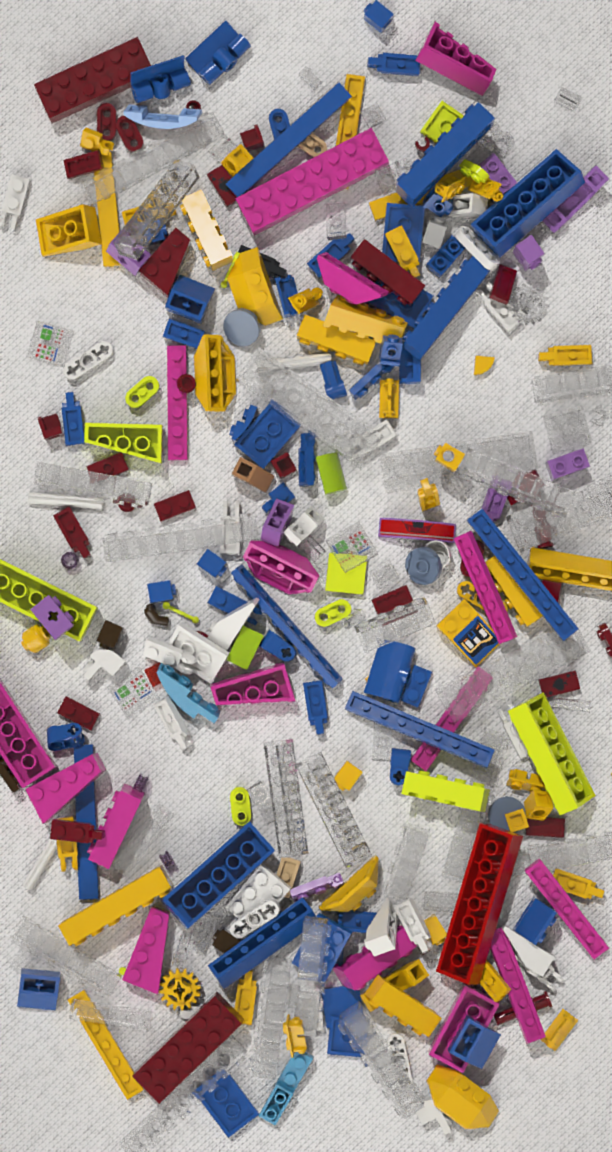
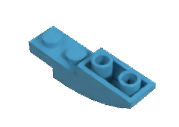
[157,663,220,723]
[259,1052,314,1125]

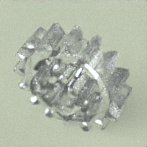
[508,283,550,325]

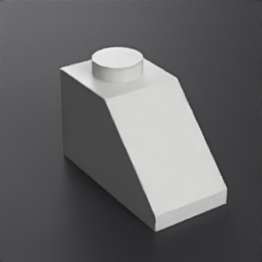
[443,193,488,218]

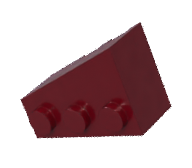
[139,228,191,298]

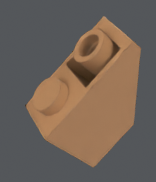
[232,457,275,493]

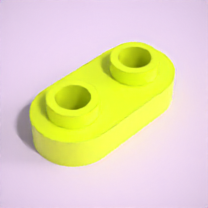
[459,159,490,183]
[125,376,159,408]
[315,599,351,627]
[230,787,251,826]

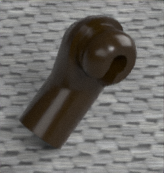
[144,604,169,626]

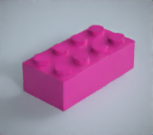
[428,983,500,1073]

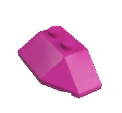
[317,252,389,304]
[243,541,319,594]

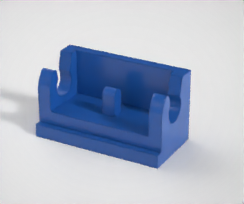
[275,275,303,318]
[399,347,421,384]
[338,910,377,933]

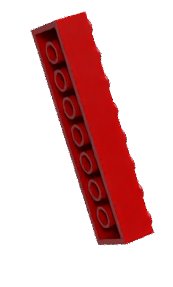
[436,823,523,985]

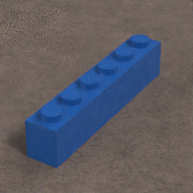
[402,256,490,360]
[208,897,316,989]

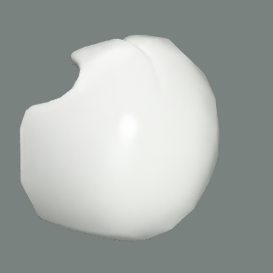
[426,540,452,569]

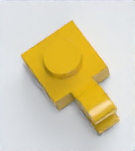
[80,127,114,156]

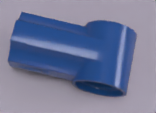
[320,360,347,401]

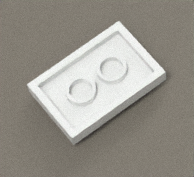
[168,622,229,684]
[225,863,291,932]

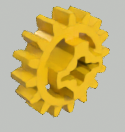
[159,967,201,1011]

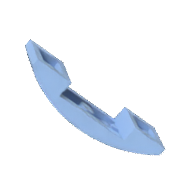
[123,104,202,129]

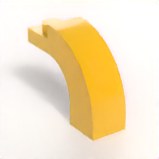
[360,959,429,1012]

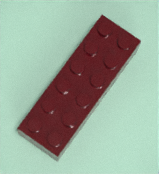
[34,37,151,124]
[132,991,244,1104]

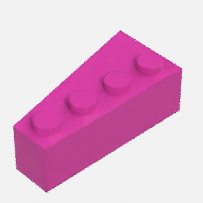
[415,21,497,96]
[210,662,295,705]
[25,753,106,824]
[87,783,145,869]
[122,905,170,994]
[333,925,417,990]

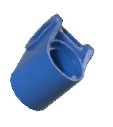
[259,629,296,661]
[47,723,85,751]
[390,748,411,786]

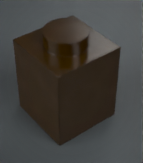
[96,620,124,650]
[211,927,242,953]

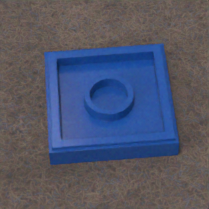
[321,986,364,1028]
[327,1015,369,1058]

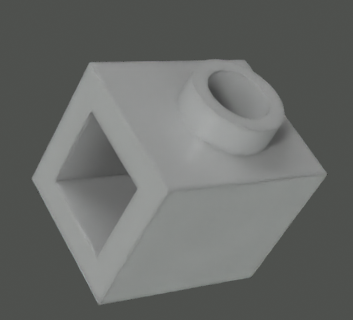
[422,216,449,249]

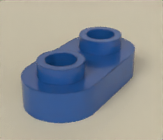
[269,109,290,140]

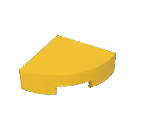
[474,356,495,375]

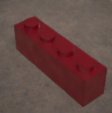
[350,239,425,306]

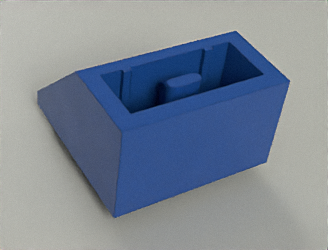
[165,275,215,324]
[513,897,557,945]
[17,968,60,1011]
[448,1015,501,1069]

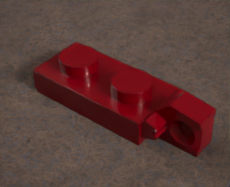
[53,506,91,559]
[50,819,105,843]

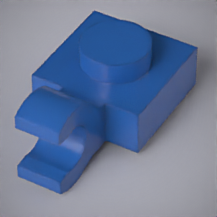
[261,482,295,513]

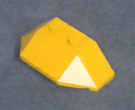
[227,247,283,326]
[194,334,236,412]
[318,854,379,912]
[426,1064,499,1129]

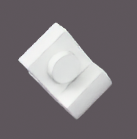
[283,506,325,546]
[83,649,127,681]
[412,1097,453,1135]

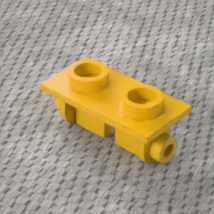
[435,176,466,203]
[467,179,503,202]
[288,287,323,314]
[379,378,399,418]
[506,768,546,793]
[540,1009,578,1051]
[283,1014,307,1058]

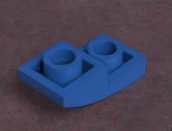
[426,235,466,278]
[229,405,258,442]

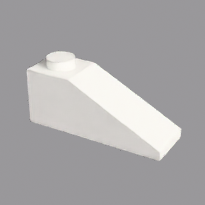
[208,597,260,651]
[364,898,398,956]
[501,924,555,977]

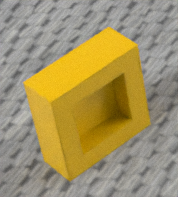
[504,808,529,832]

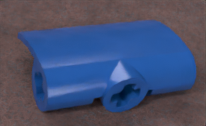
[185,21,251,85]
[130,55,191,103]
[364,638,416,703]

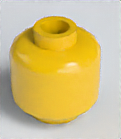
[21,625,51,653]

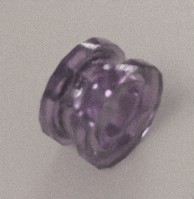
[61,552,79,569]
[133,773,149,793]
[159,850,176,870]

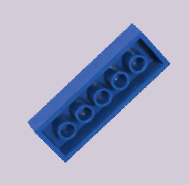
[396,102,495,207]
[471,149,585,258]
[161,821,275,930]

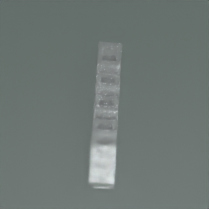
[113,159,200,260]
[263,739,309,858]
[295,752,372,868]

